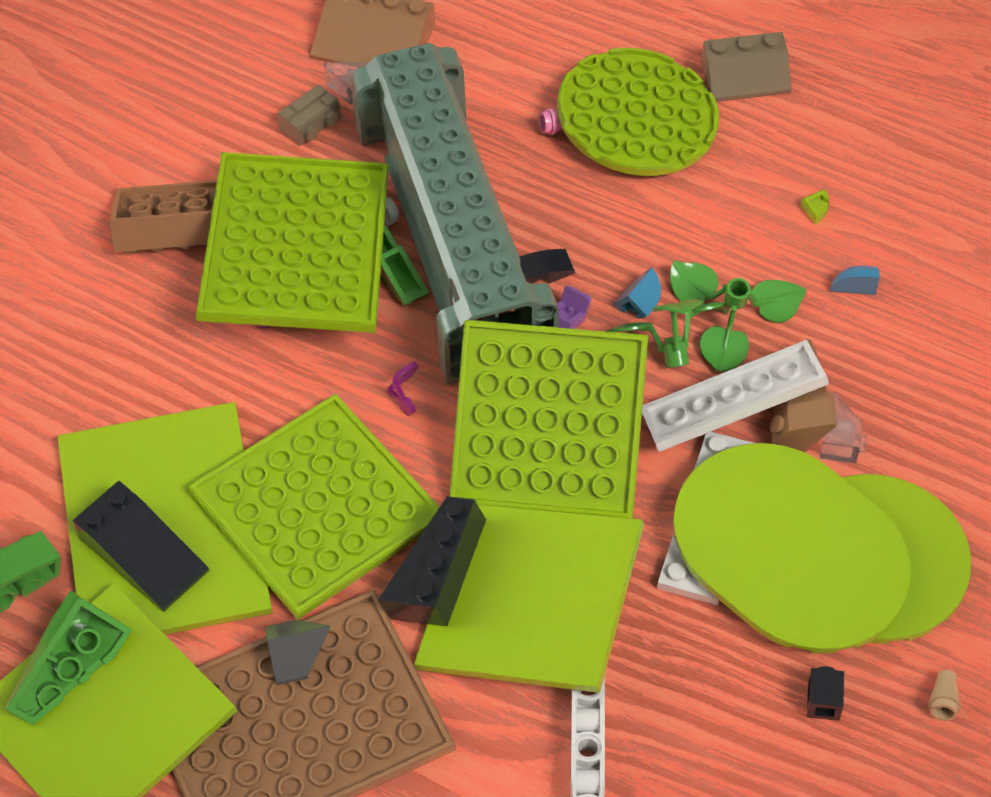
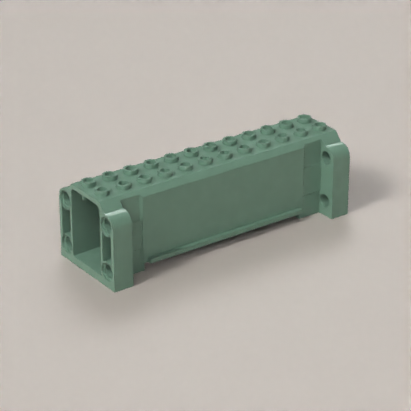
[351,43,559,385]

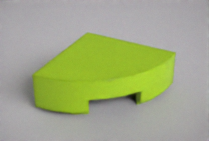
[800,189,829,224]

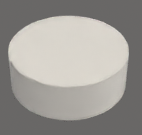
[384,197,399,226]

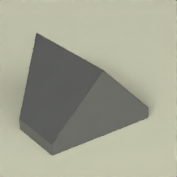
[265,619,331,685]

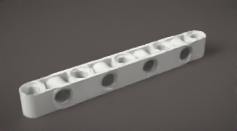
[571,675,605,797]

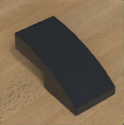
[519,249,575,284]

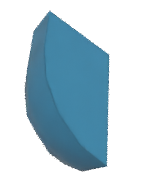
[830,265,880,295]
[613,267,661,318]

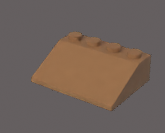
[310,0,435,69]
[109,180,217,254]

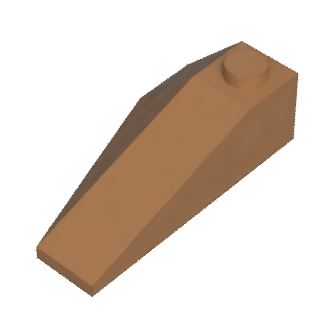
[770,338,837,453]

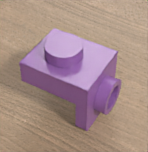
[557,285,591,329]

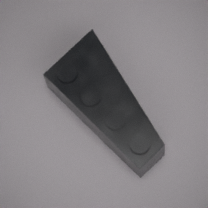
[378,496,486,627]

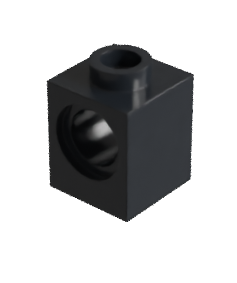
[807,666,844,721]

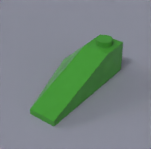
[5,590,132,725]

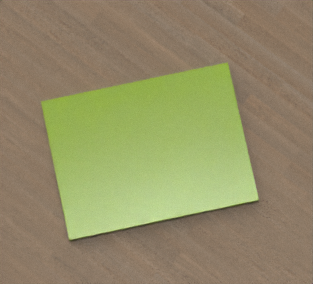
[196,152,389,333]
[57,402,273,635]

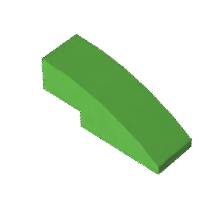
[380,225,429,306]

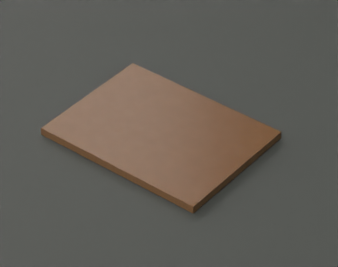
[172,589,456,797]

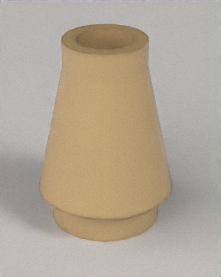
[928,670,961,721]

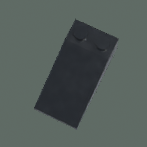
[72,481,209,612]

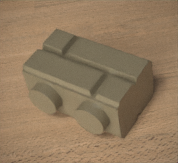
[277,84,341,146]

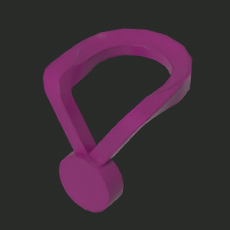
[387,361,419,416]

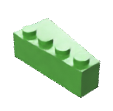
[0,531,61,613]

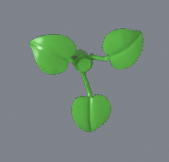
[670,260,806,372]
[606,300,730,368]

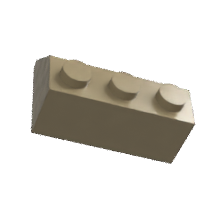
[701,32,791,102]

